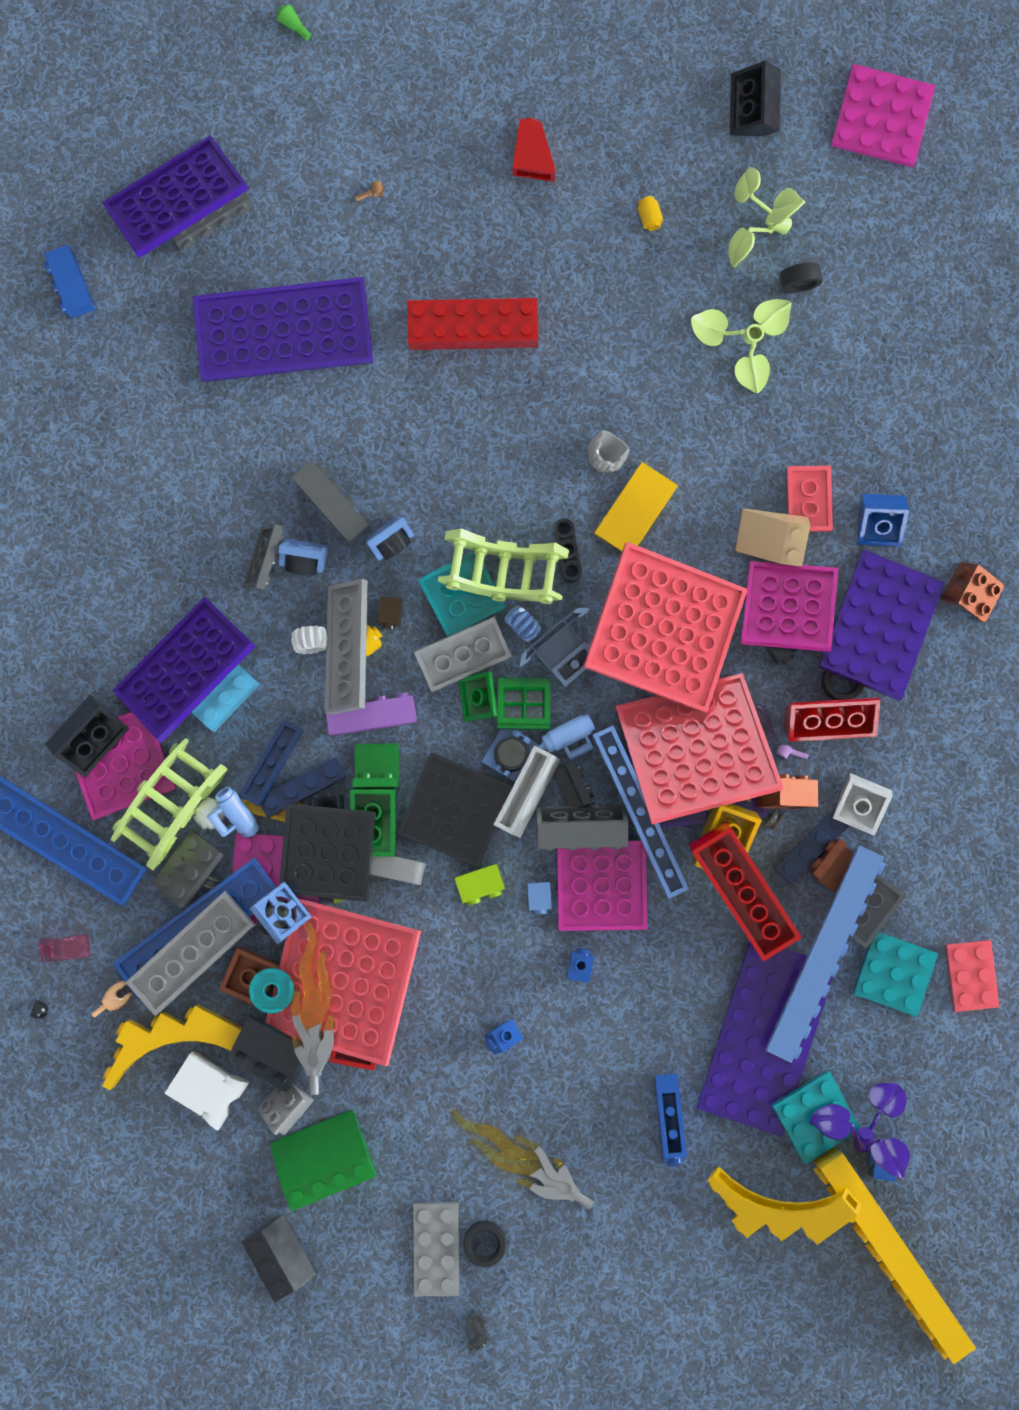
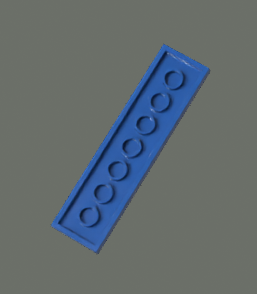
[0,776,148,906]
[113,858,277,1000]

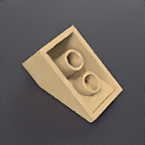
[735,508,810,567]

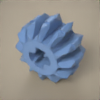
[505,605,541,643]

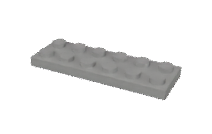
[325,579,368,715]
[126,891,256,1016]

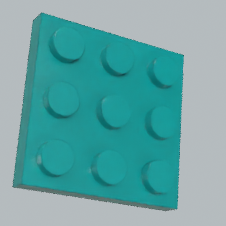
[418,551,506,636]
[852,932,938,1017]
[771,1070,860,1165]

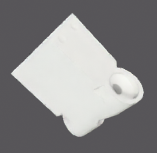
[165,1050,249,1130]

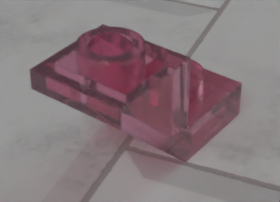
[39,934,90,962]

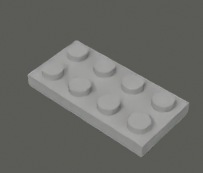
[414,616,512,692]
[413,1202,460,1297]

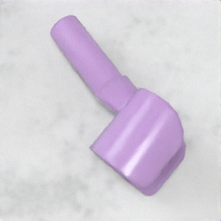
[776,745,809,759]

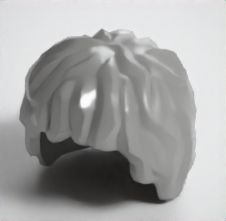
[587,430,630,473]

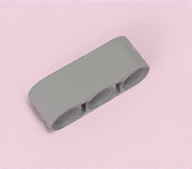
[371,857,426,885]

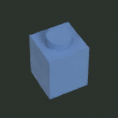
[527,882,551,914]

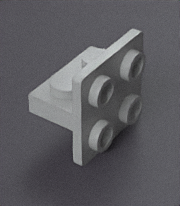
[257,1084,314,1135]

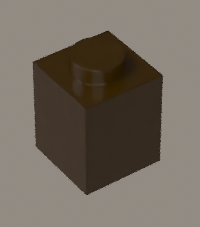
[377,596,403,630]

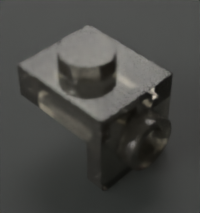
[467,1310,489,1351]

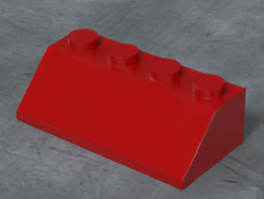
[784,698,881,742]

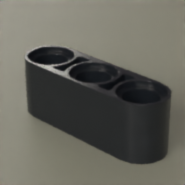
[554,518,582,583]

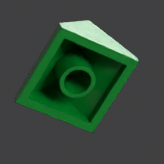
[458,672,497,722]

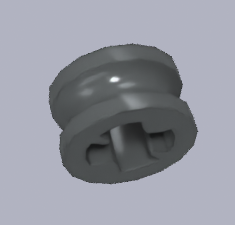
[765,809,785,831]
[202,875,222,889]

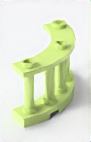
[438,528,569,604]
[111,738,228,870]

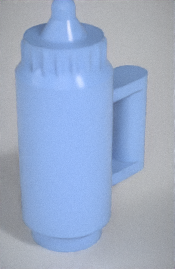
[538,714,595,761]
[207,787,259,838]

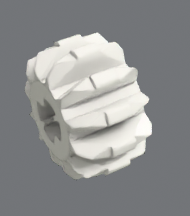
[291,625,328,654]

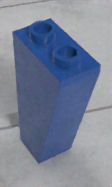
[654,1074,687,1167]

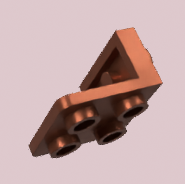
[940,562,1004,622]
[808,839,854,894]

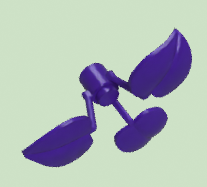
[809,1083,910,1179]

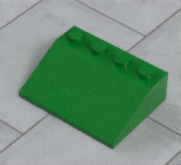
[269,1109,377,1211]

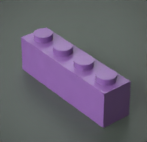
[326,693,418,736]

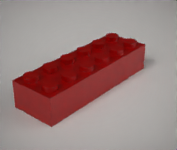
[407,298,538,350]
[688,821,802,962]

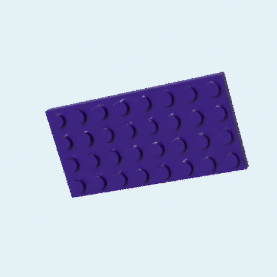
[192,277,373,382]
[697,940,833,1137]

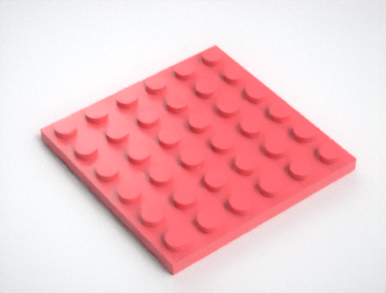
[583,542,748,713]
[616,673,783,825]
[265,898,421,1066]

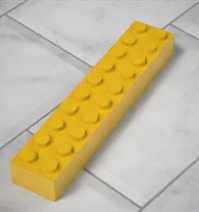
[813,1147,976,1364]

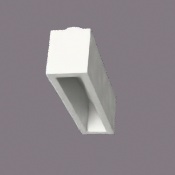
[494,746,560,838]

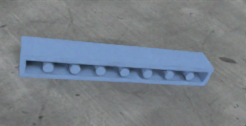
[593,726,689,899]

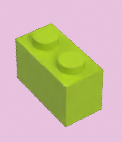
[455,864,505,906]

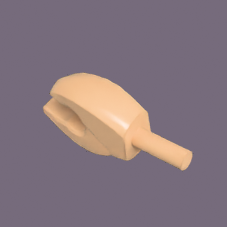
[91,980,132,1018]

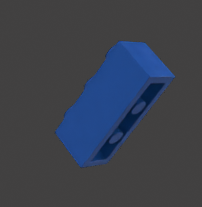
[44,245,96,319]

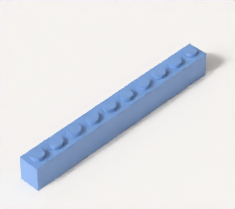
[765,845,886,1063]

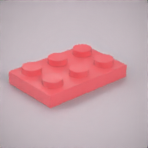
[786,466,833,532]
[945,940,1000,1012]

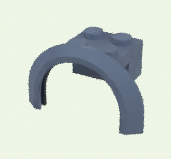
[519,608,589,687]

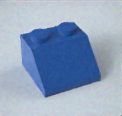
[858,494,909,546]

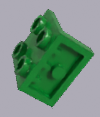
[353,744,399,788]

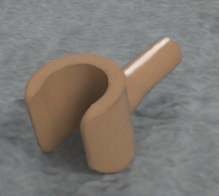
[355,181,384,202]

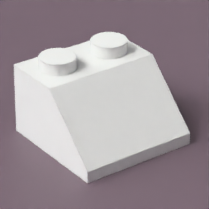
[833,773,893,836]

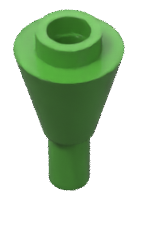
[276,4,311,41]

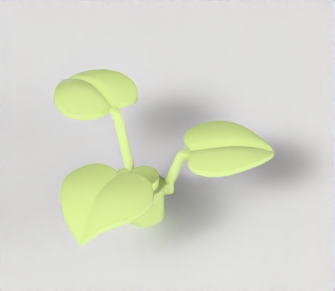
[728,167,805,268]
[691,299,792,393]

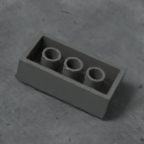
[537,805,628,851]

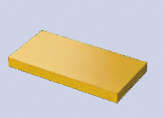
[594,462,678,552]

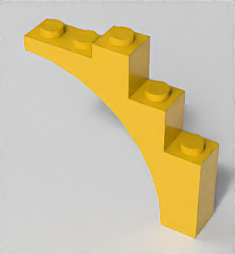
[102,1004,243,1090]
[707,1166,862,1245]

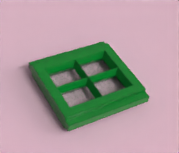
[497,678,550,730]

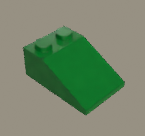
[350,788,396,857]

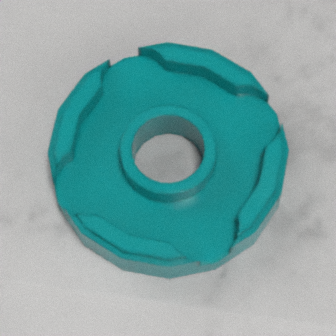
[249,967,295,1014]

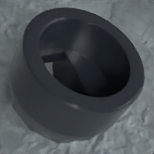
[30,1000,48,1019]

